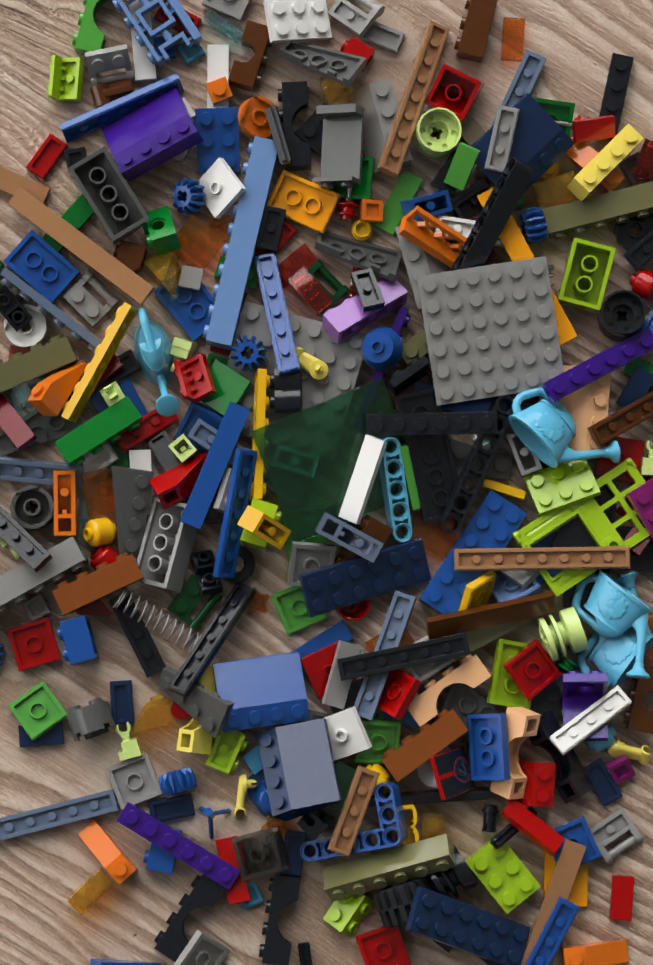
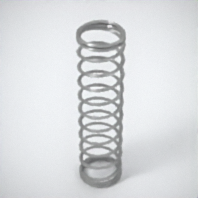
[113,587,202,654]

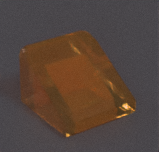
[209,215,231,242]

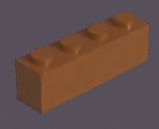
[52,552,144,616]
[381,708,468,782]

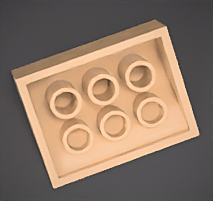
[539,365,611,451]

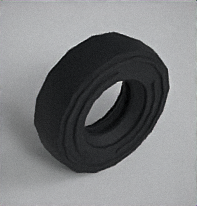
[223,545,255,583]

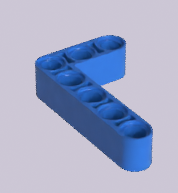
[300,782,408,861]

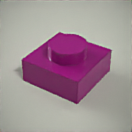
[606,755,636,784]

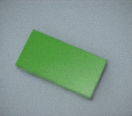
[444,142,481,191]

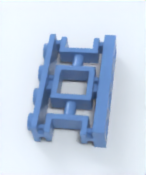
[112,0,203,68]

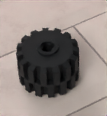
[373,876,432,928]

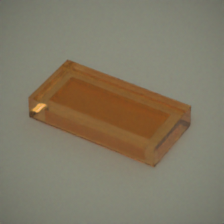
[501,17,525,62]

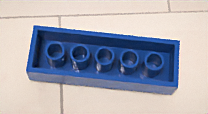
[418,490,527,615]

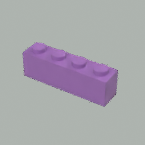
[322,278,408,345]

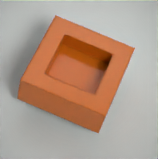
[206,76,233,105]
[360,199,383,223]

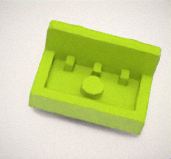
[48,55,85,102]
[205,730,249,775]
[323,894,374,937]

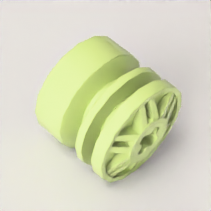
[412,107,462,159]
[537,606,589,662]

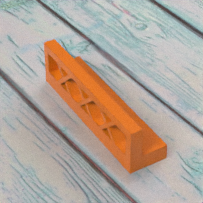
[399,205,467,268]

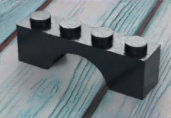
[278,81,311,171]
[528,710,594,804]
[259,873,301,965]
[154,874,225,962]

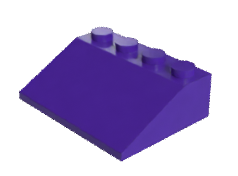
[102,88,204,182]

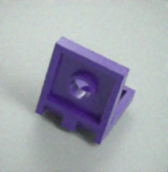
[562,671,608,741]

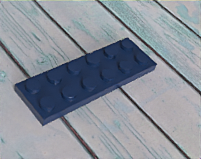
[299,537,431,618]
[405,887,531,965]

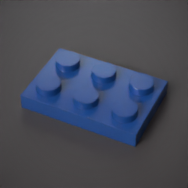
[195,107,241,173]
[3,230,81,304]
[154,265,215,342]
[467,713,510,781]

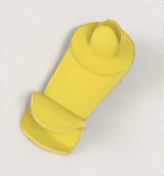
[296,346,328,379]
[607,738,651,765]
[234,774,257,818]

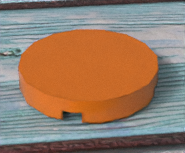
[237,96,275,139]

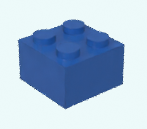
[57,615,100,665]

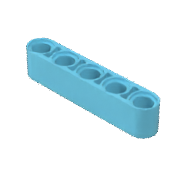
[379,436,412,542]

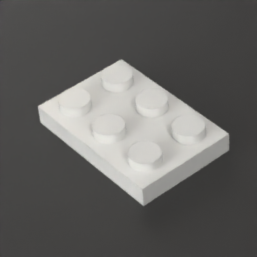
[263,0,332,43]

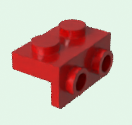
[173,353,217,404]

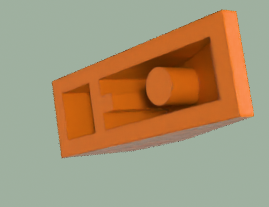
[564,136,625,194]
[27,362,87,416]
[53,470,78,538]
[78,819,137,885]
[561,939,629,965]

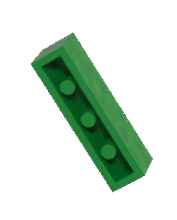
[54,396,142,468]

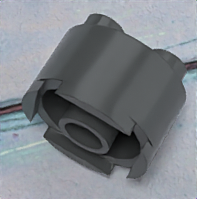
[10,485,54,531]
[66,698,116,741]

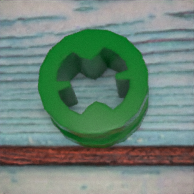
[557,656,579,672]

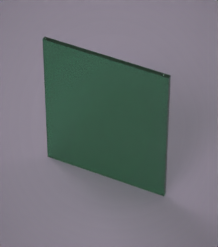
[251,378,405,542]

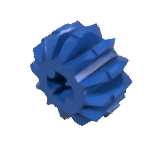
[170,178,207,215]
[520,207,548,244]
[230,335,267,372]
[159,767,197,796]

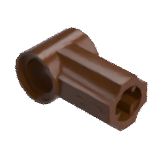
[90,79,134,109]

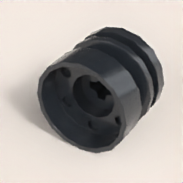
[598,290,647,342]
[427,845,479,898]

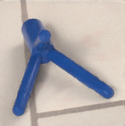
[199,806,231,839]

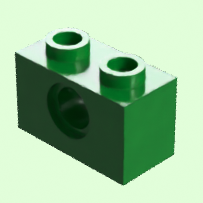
[143,206,181,256]

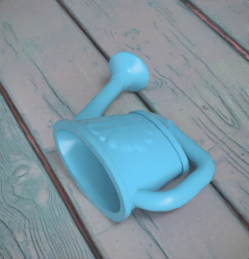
[134,307,179,417]
[508,387,621,468]
[572,569,653,679]
[577,572,653,689]

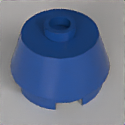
[360,327,403,370]

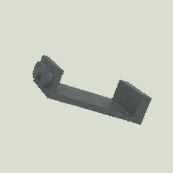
[313,103,365,189]

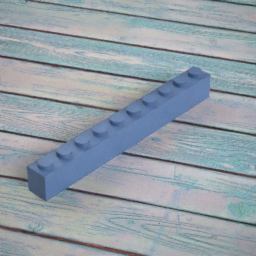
[203,136,278,350]

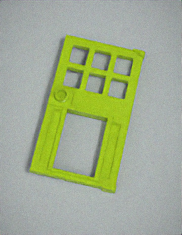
[512,457,650,597]

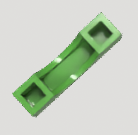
[72,0,110,55]

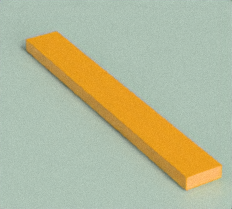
[477,186,578,346]

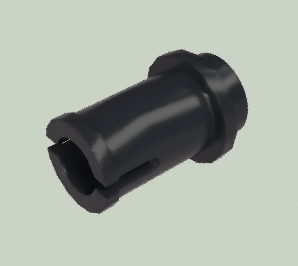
[482,804,499,832]

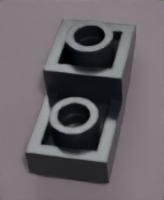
[0,284,33,332]
[190,550,223,596]

